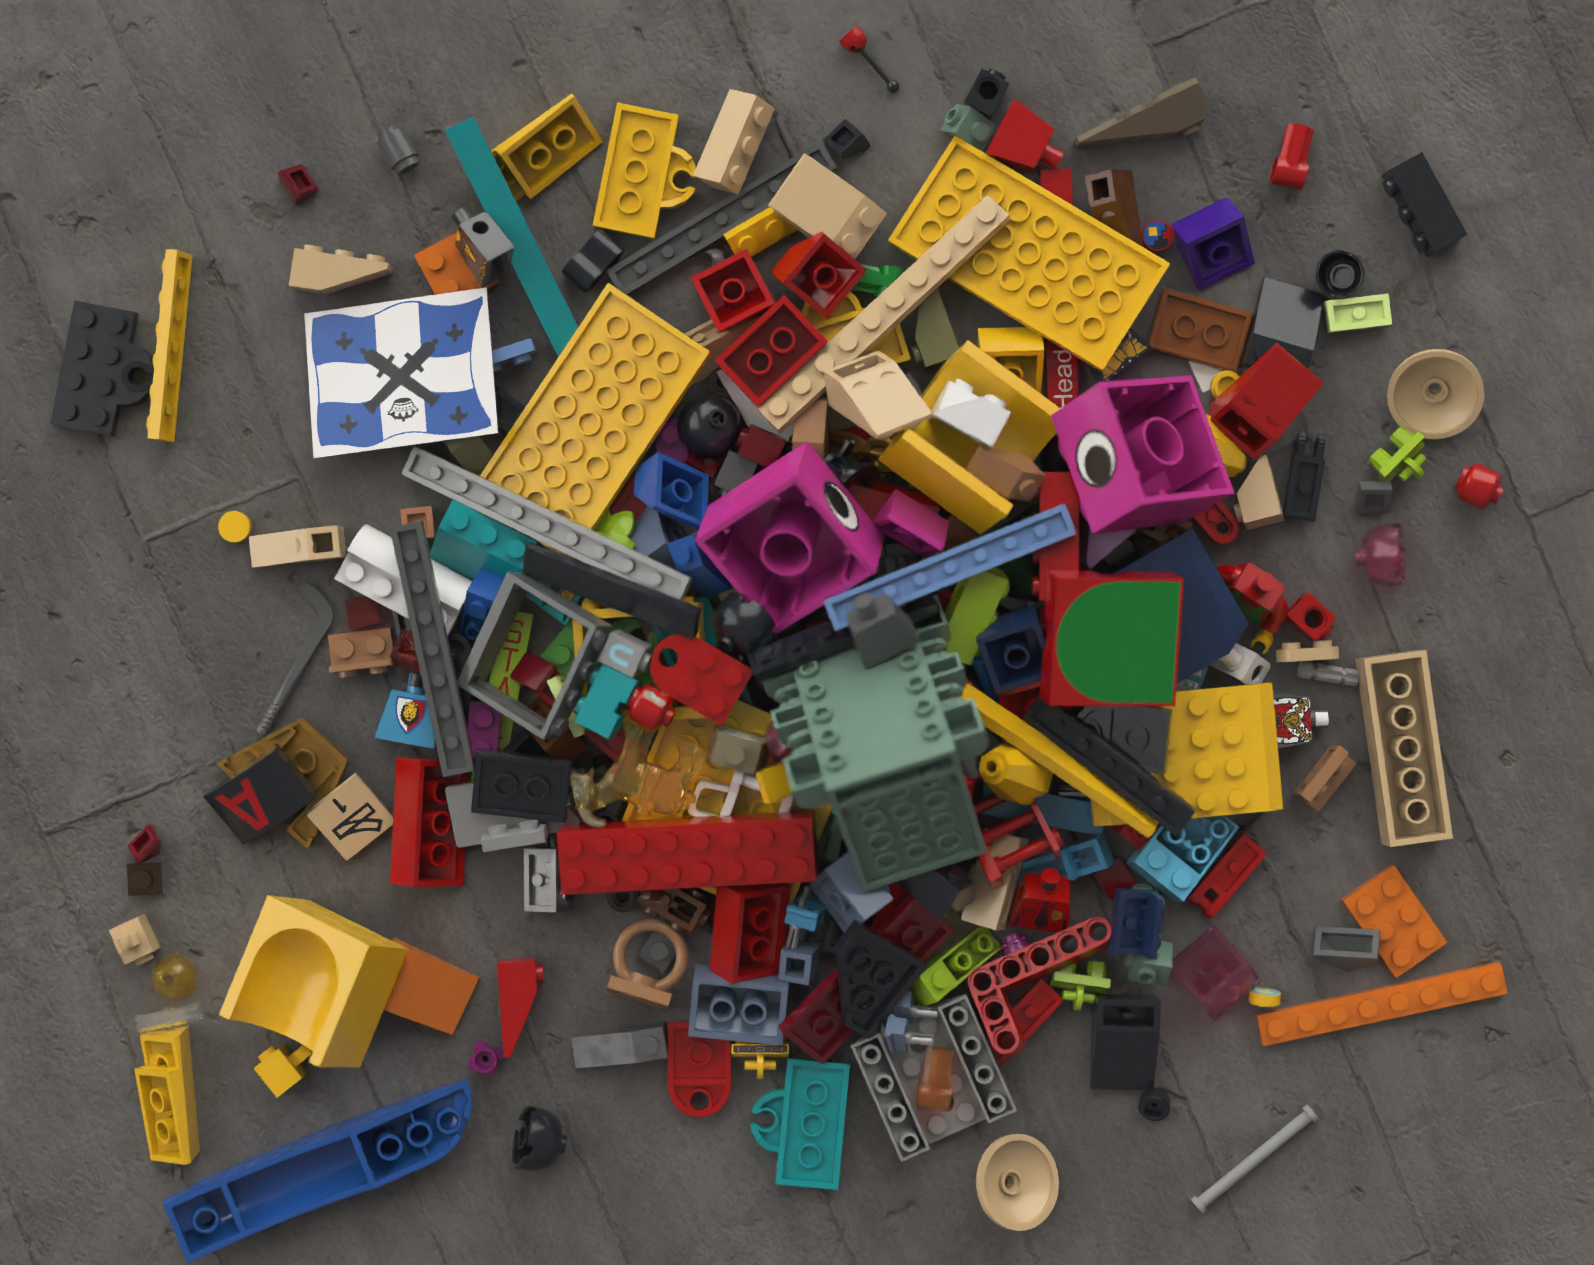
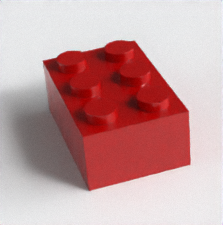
[714,295,828,408]

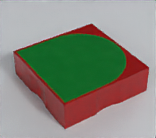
[1040,570,1184,706]

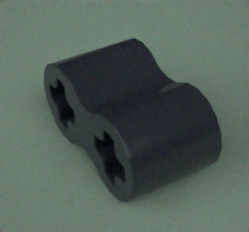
[562,228,625,293]

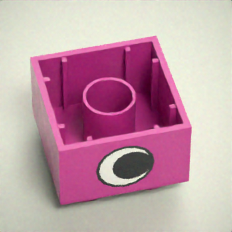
[1051,375,1234,534]
[695,441,885,633]

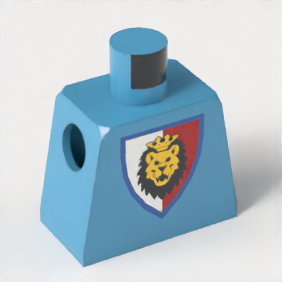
[375,673,437,749]

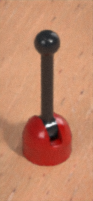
[839,25,899,93]

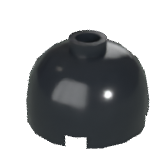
[677,394,742,459]
[712,593,777,656]
[512,1106,567,1171]

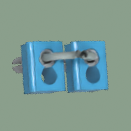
[784,885,829,949]

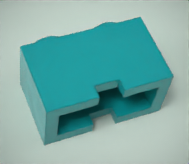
[574,664,643,739]

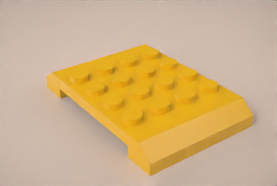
[1082,682,1283,826]

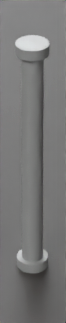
[1191,1104,1319,1214]

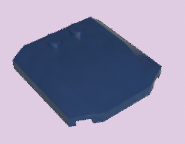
[1113,527,1249,684]

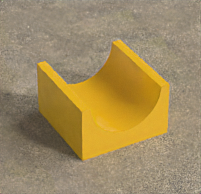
[878,340,1060,535]

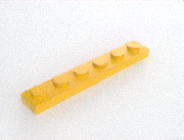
[146,249,193,442]

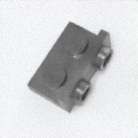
[524,847,575,913]

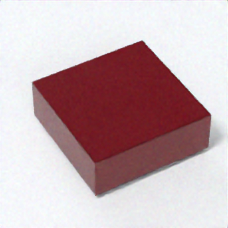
[1092,856,1137,901]

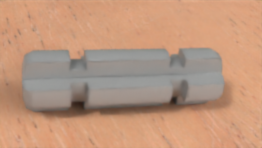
[1297,661,1359,686]

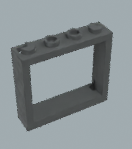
[457,572,612,740]

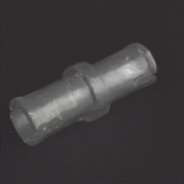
[135,1002,203,1034]

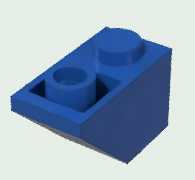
[459,567,505,641]

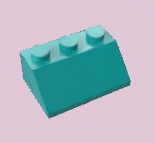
[430,499,541,580]

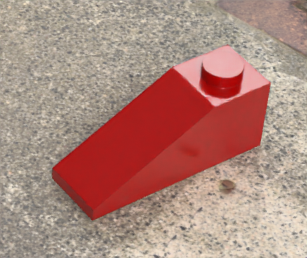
[497,956,545,1058]

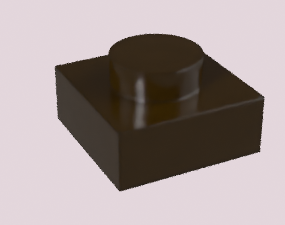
[127,862,163,896]

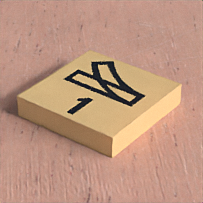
[306,772,393,861]

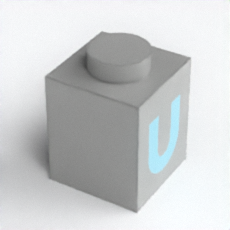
[598,629,653,678]

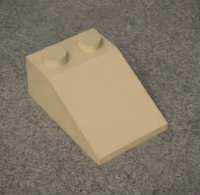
[768,154,887,259]

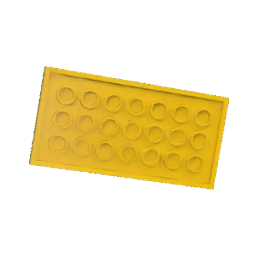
[888,136,1170,372]
[480,283,712,559]

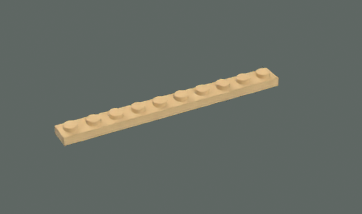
[757,195,1010,434]

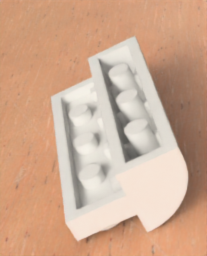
[334,524,473,636]

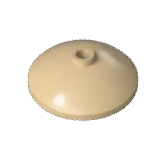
[1387,349,1484,439]
[976,1134,1059,1231]

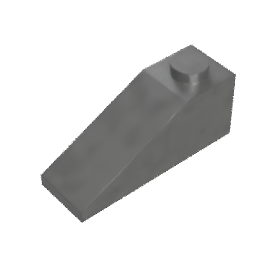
[571,1021,668,1069]

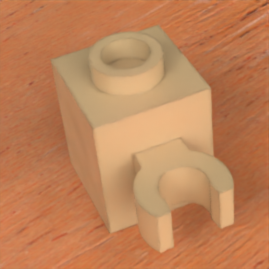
[109,914,161,966]

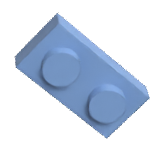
[492,338,538,374]

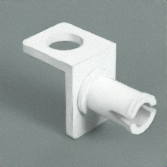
[1210,643,1271,685]

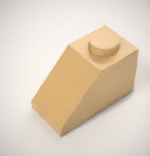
[1234,455,1285,530]

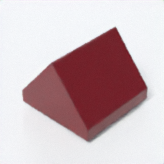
[278,164,319,206]

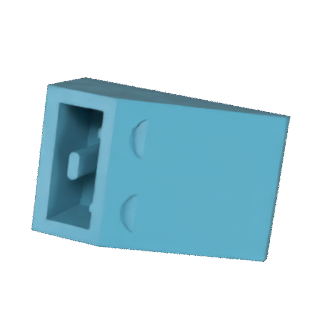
[1125,815,1239,902]

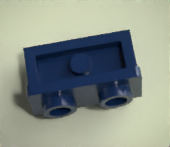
[1108,889,1165,959]

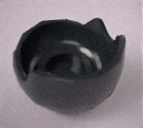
[1315,249,1365,299]

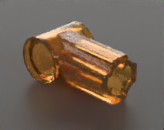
[916,1046,954,1112]

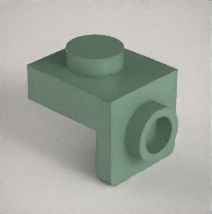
[941,104,998,152]

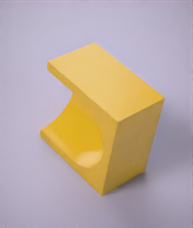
[219,895,408,1068]

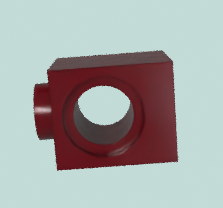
[735,424,786,467]

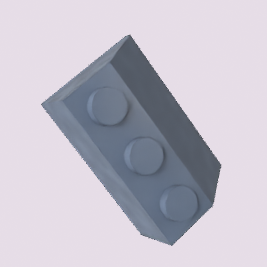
[688,963,789,1046]

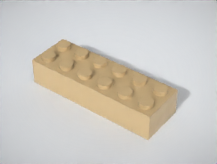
[1355,650,1453,847]

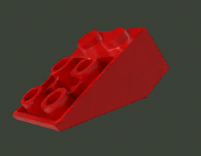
[1209,343,1323,460]

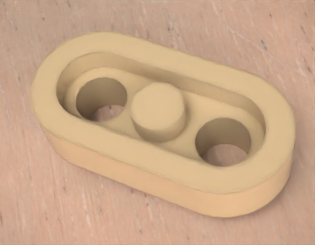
[1276,640,1339,662]

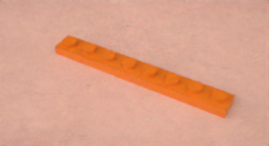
[1255,962,1508,1046]

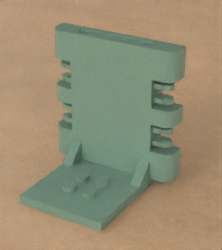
[762,594,988,892]

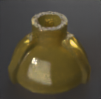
[150,952,197,1000]

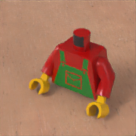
[1216,562,1289,654]

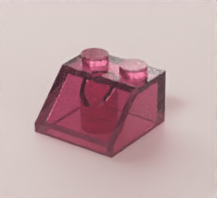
[1171,925,1262,1022]

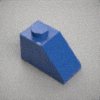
[667,533,733,598]

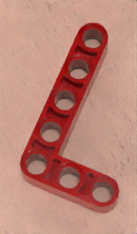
[968,917,1112,1058]

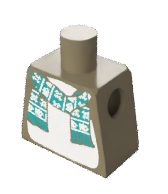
[706,724,773,775]

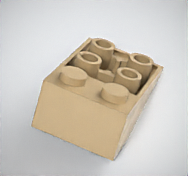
[824,350,933,439]

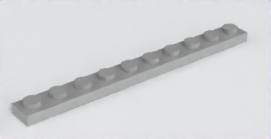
[401,446,693,601]

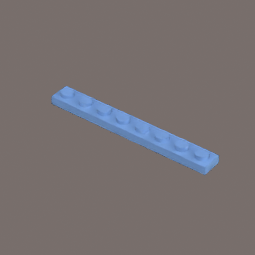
[823,504,1077,631]

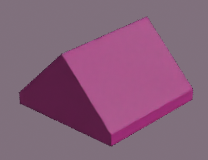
[872,489,949,557]

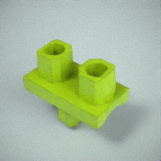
[1369,427,1427,482]
[1049,961,1111,1011]

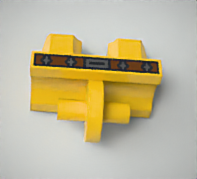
[732,1035,789,1079]

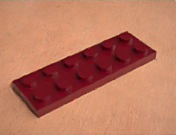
[778,894,955,1065]

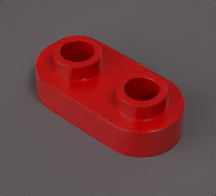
[1192,501,1239,544]

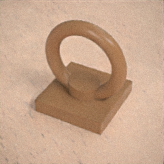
[607,919,688,1010]

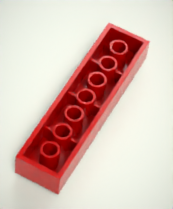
[556,810,820,895]

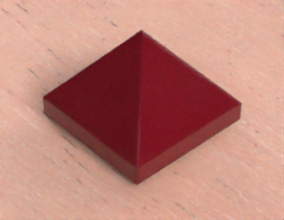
[128,824,161,864]

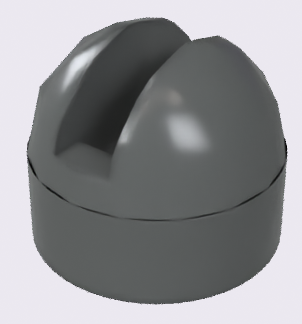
[702,249,726,270]

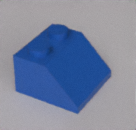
[634,452,709,529]

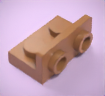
[328,627,397,678]
[1293,744,1356,811]

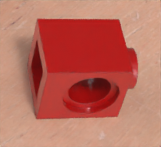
[1285,592,1337,641]

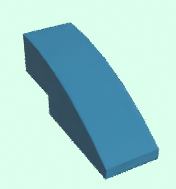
[1016,833,1115,889]

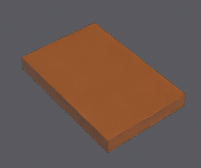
[1147,287,1254,373]

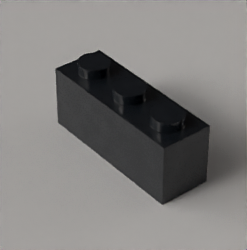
[1382,152,1468,257]

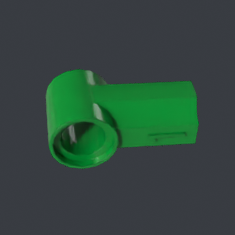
[851,264,906,298]

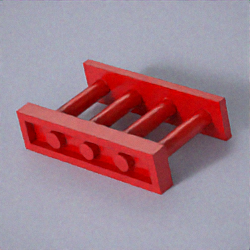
[972,740,1064,890]

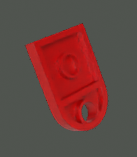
[650,634,753,726]
[668,1021,731,1117]

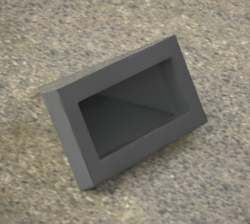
[1313,926,1380,972]

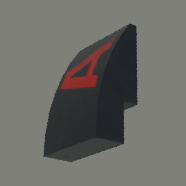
[203,743,317,844]

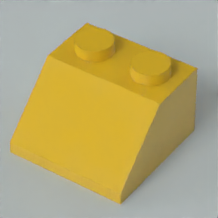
[977,327,1044,394]

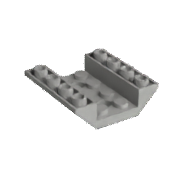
[850,994,1017,1162]

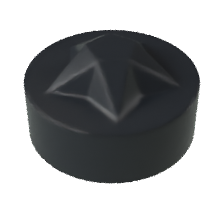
[1138,1089,1170,1121]

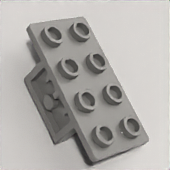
[445,778,580,852]

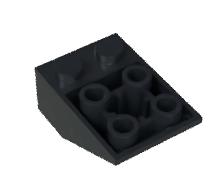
[1090,994,1161,1090]

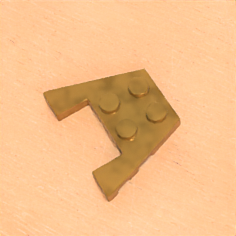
[217,716,350,849]

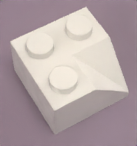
[931,379,1011,447]

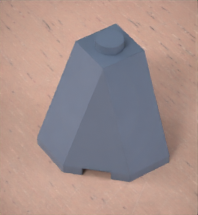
[629,506,685,570]

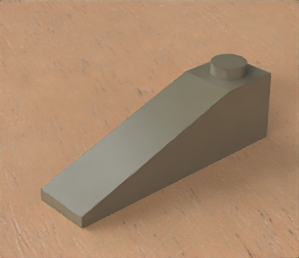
[1073,77,1207,148]

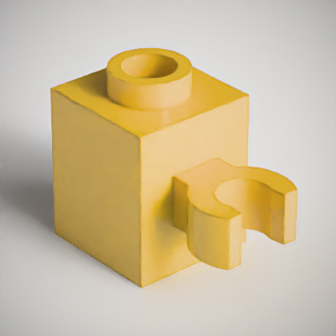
[253,1044,313,1098]

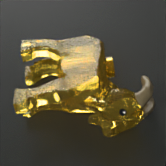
[570,719,710,828]

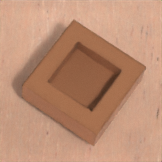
[400,506,436,539]

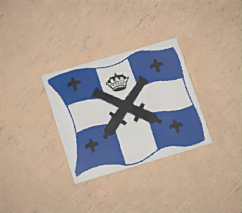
[304,287,498,458]

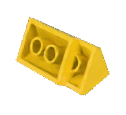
[491,94,603,201]
[134,1026,200,1165]

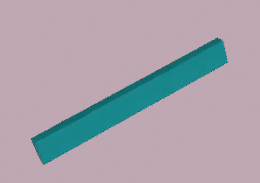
[445,116,578,357]

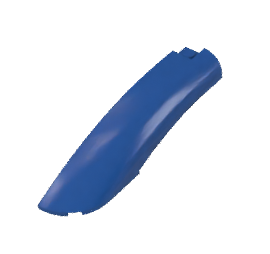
[163,1079,472,1263]

